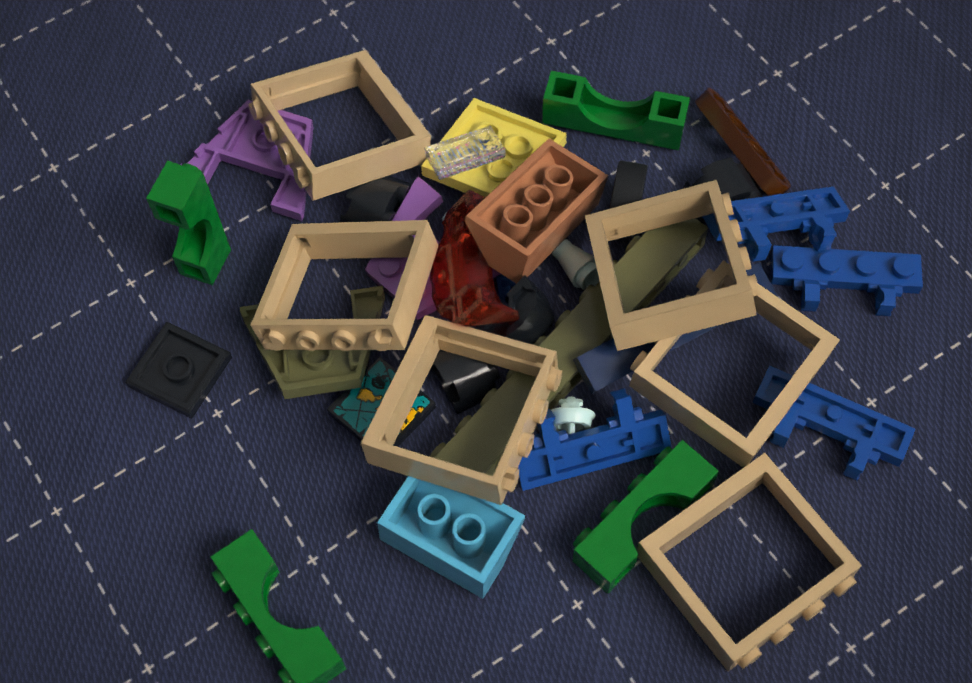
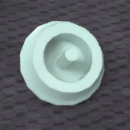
[551,396,596,434]

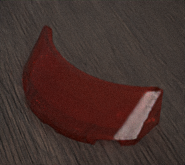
[430,189,519,327]

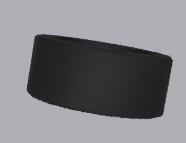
[609,160,648,209]

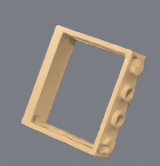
[248,50,431,201]
[585,180,760,351]
[250,220,439,351]
[629,260,840,468]
[361,315,562,505]
[637,453,862,671]

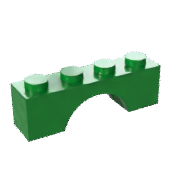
[542,70,690,150]
[146,160,231,286]
[572,440,719,594]
[211,529,346,683]

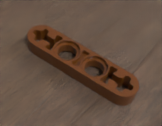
[695,88,791,196]

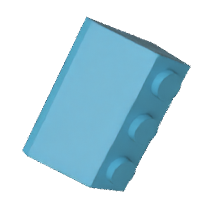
[377,476,525,599]

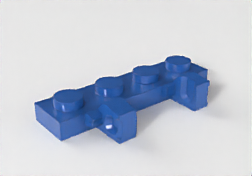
[702,186,850,262]
[771,245,923,316]
[752,365,915,481]
[518,388,672,491]

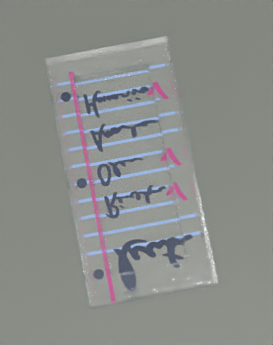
[425,125,506,180]

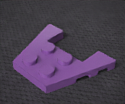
[180,100,314,221]
[365,177,501,320]

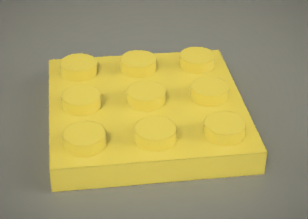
[421,98,567,200]

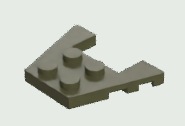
[240,286,385,399]

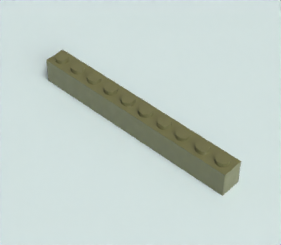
[430,218,708,476]

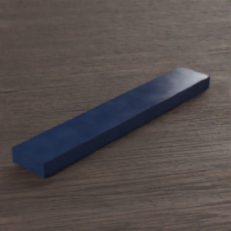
[573,262,777,394]

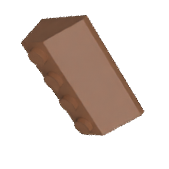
[465,139,609,284]

